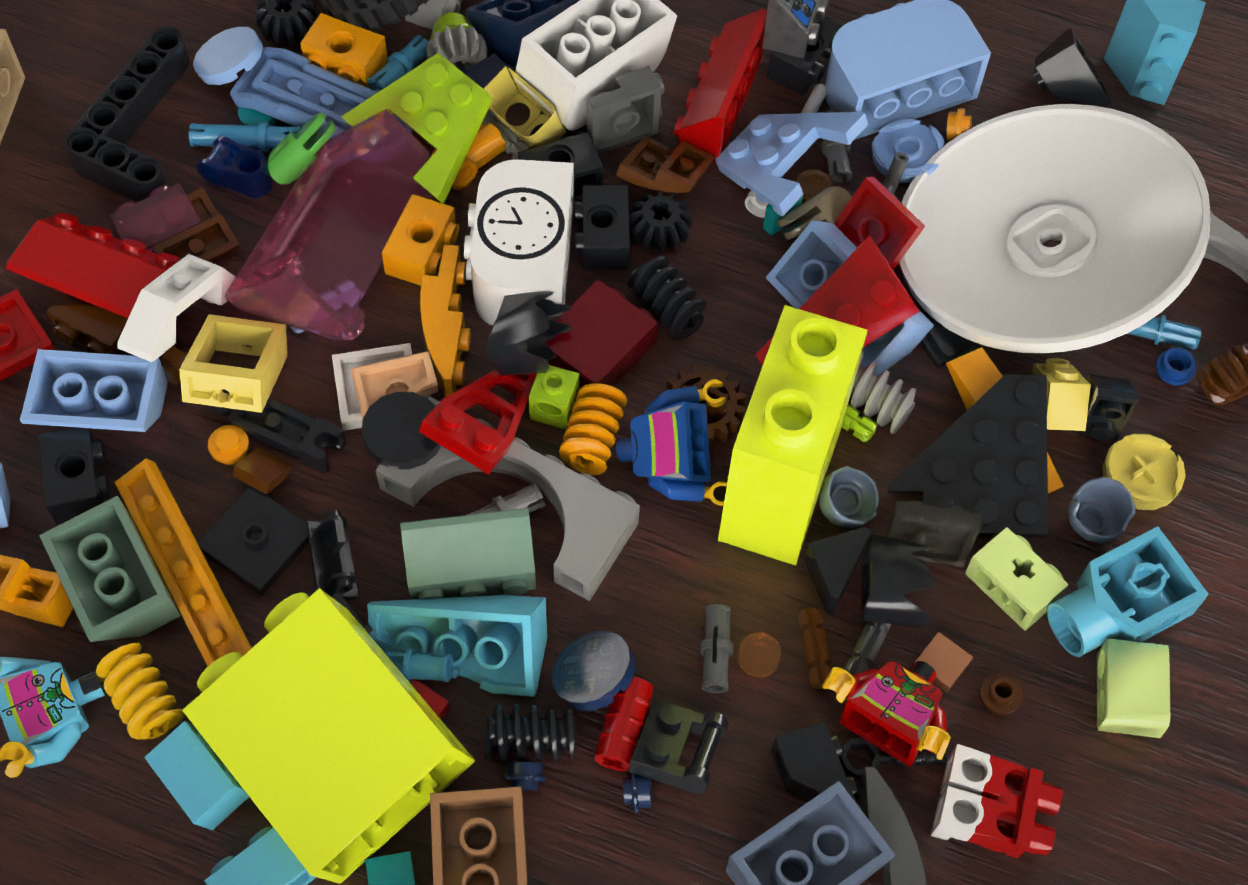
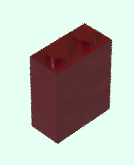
[545,280,658,389]

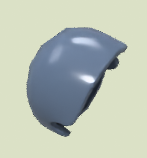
[818,466,879,529]
[1067,477,1136,544]

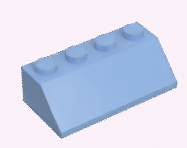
[765,220,934,376]

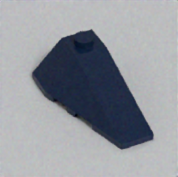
[466,0,580,68]

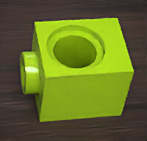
[529,365,580,430]

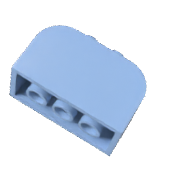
[825,0,991,140]

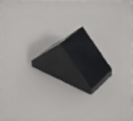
[804,527,872,615]

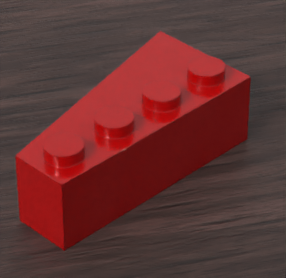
[755,235,920,366]

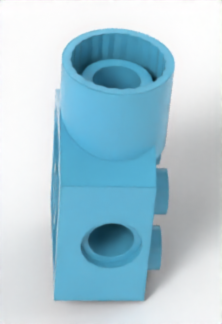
[1047,526,1209,657]

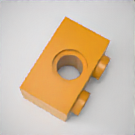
[300,13,388,88]
[382,194,459,286]

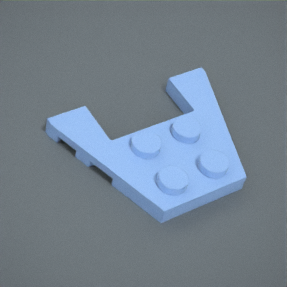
[715,112,868,216]

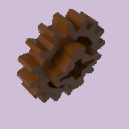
[661,364,746,447]

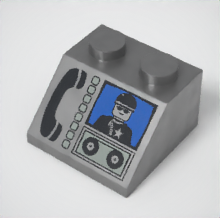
[762,0,829,59]

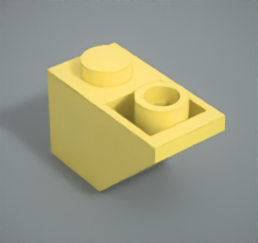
[1033,358,1091,431]

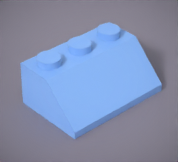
[20,349,168,432]

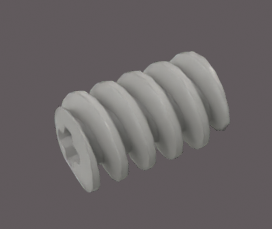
[850,353,916,435]

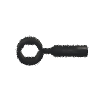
[840,737,946,780]

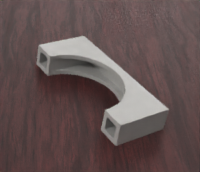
[376,396,640,601]

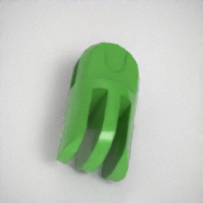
[267,113,335,184]

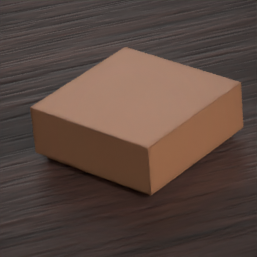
[913,632,973,693]

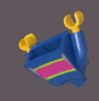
[616,379,727,506]

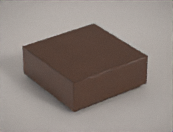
[233,447,292,494]

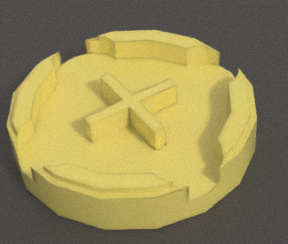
[1102,434,1186,510]

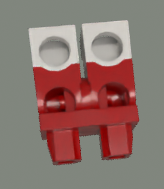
[930,744,1063,859]

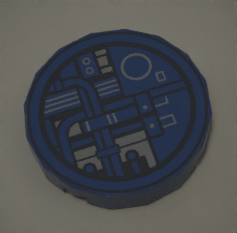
[552,631,636,711]

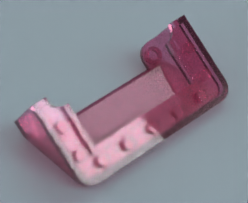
[225,109,436,342]

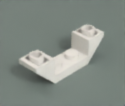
[118,254,243,362]

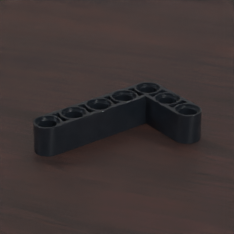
[64,26,189,206]

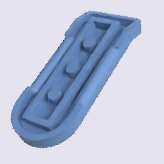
[230,47,413,159]

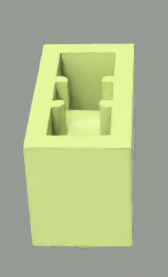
[965,527,1069,631]

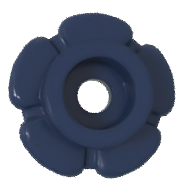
[502,762,546,791]
[623,773,652,813]

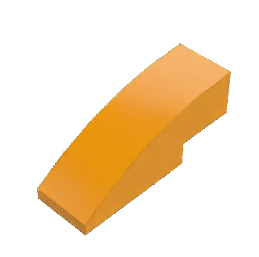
[0,555,73,627]

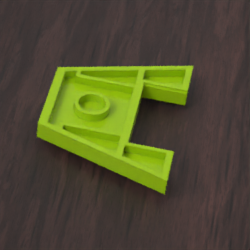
[341,53,493,204]

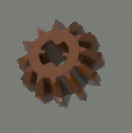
[1196,344,1248,406]

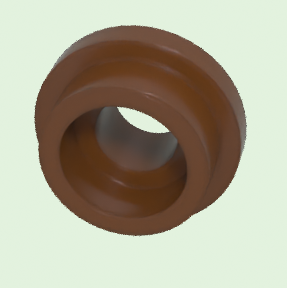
[979,673,1023,716]

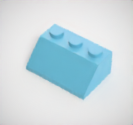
[1104,0,1206,105]

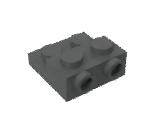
[587,66,665,154]

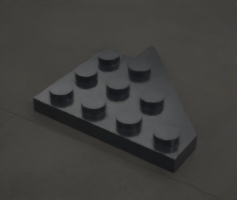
[887,374,1048,537]

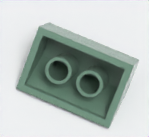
[39,496,181,642]
[400,508,536,600]

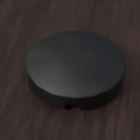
[361,392,441,469]

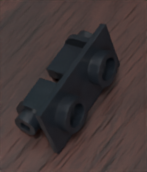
[306,510,358,598]

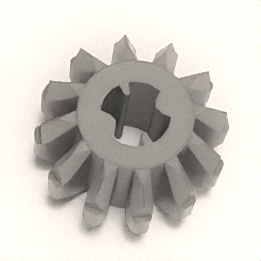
[426,24,488,77]

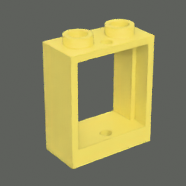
[179,314,288,413]

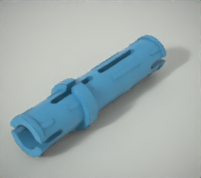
[189,122,302,152]

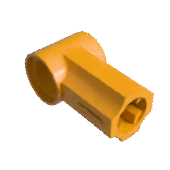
[429,123,506,190]

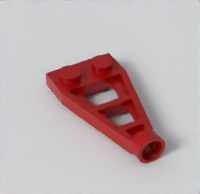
[419,370,537,475]

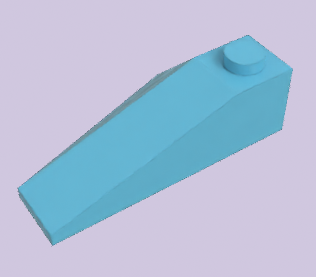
[367,595,547,697]

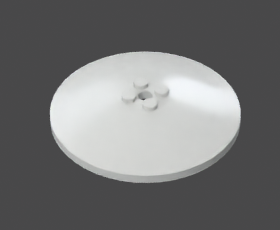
[899,104,1210,353]

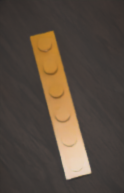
[115,458,252,666]

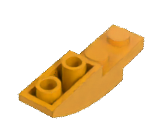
[420,244,471,397]

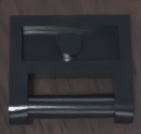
[628,698,729,794]

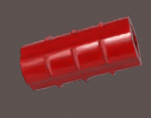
[594,676,654,772]

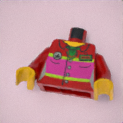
[821,661,951,768]

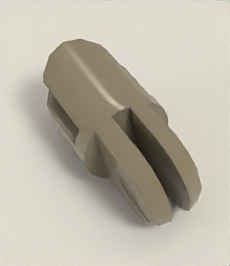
[777,186,851,245]

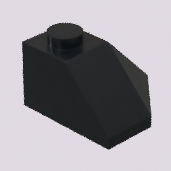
[1033,28,1111,107]

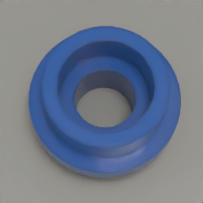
[1155,347,1196,386]

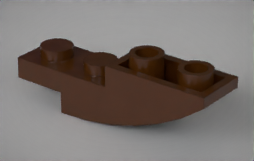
[47,305,187,385]

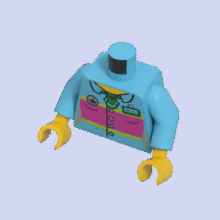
[0,657,105,778]

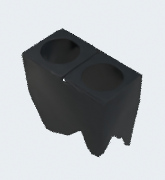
[485,292,573,375]
[861,534,936,628]

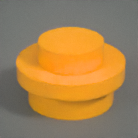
[947,108,972,141]
[208,425,249,465]

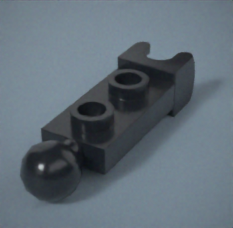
[208,389,345,473]

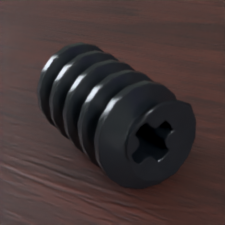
[627,256,707,340]
[485,703,575,763]

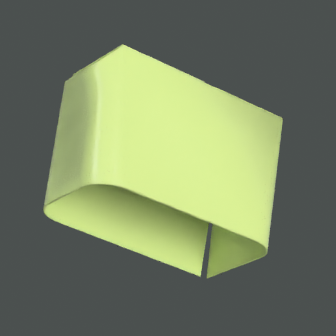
[1097,639,1170,738]

